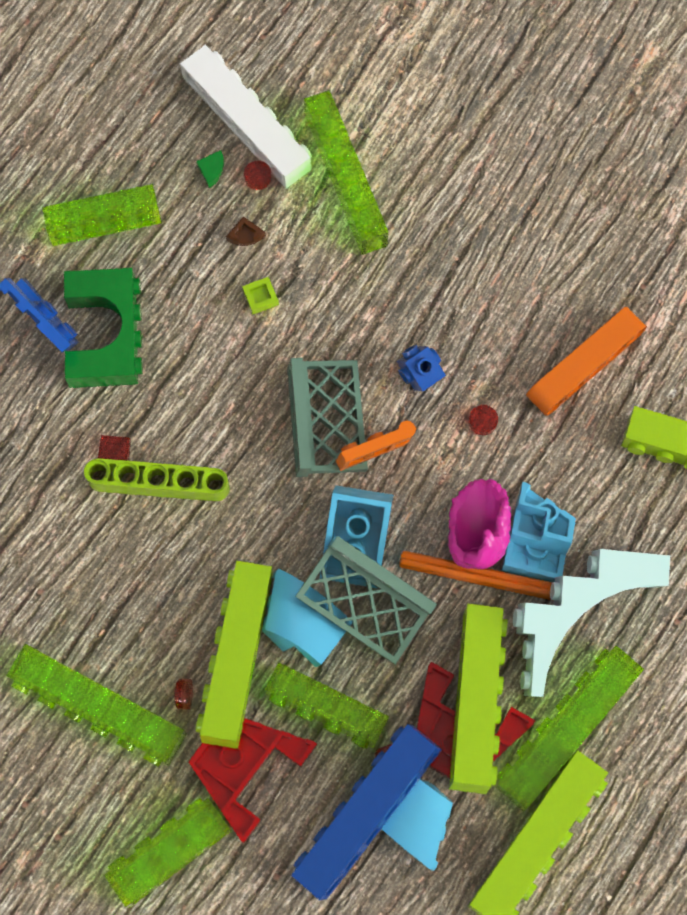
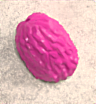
[448,479,511,570]

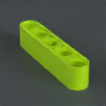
[84,458,230,501]

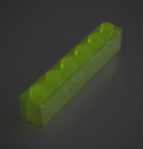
[304,90,389,255]
[6,644,187,767]
[495,645,644,812]

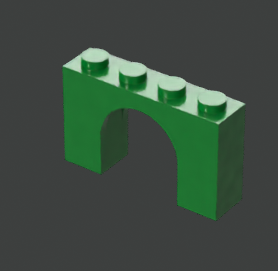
[64,268,143,388]

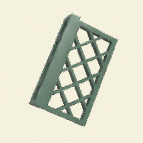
[287,358,368,477]
[295,536,437,665]

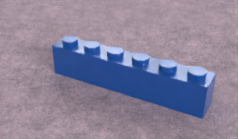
[291,724,442,900]

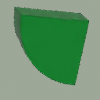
[196,150,224,188]

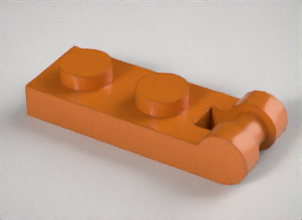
[336,421,416,471]

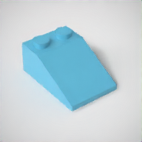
[319,485,394,588]

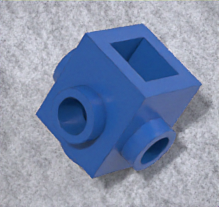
[397,345,446,392]

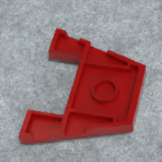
[417,662,535,779]
[188,718,317,843]

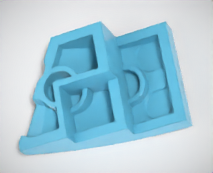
[501,482,576,582]
[262,569,352,667]
[382,778,453,871]

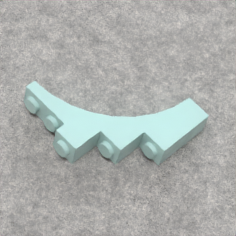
[513,549,670,697]

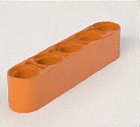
[526,307,647,416]

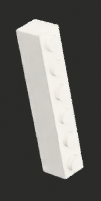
[180,45,312,189]

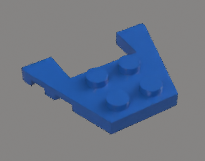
[0,278,79,352]

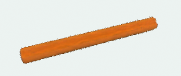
[399,551,554,601]

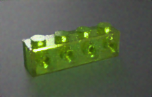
[42,184,162,246]
[264,662,389,749]
[104,798,232,908]

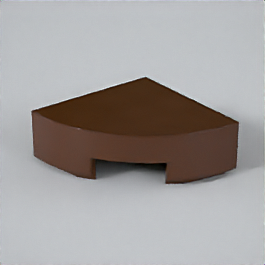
[226,216,266,246]

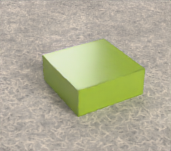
[242,277,279,315]

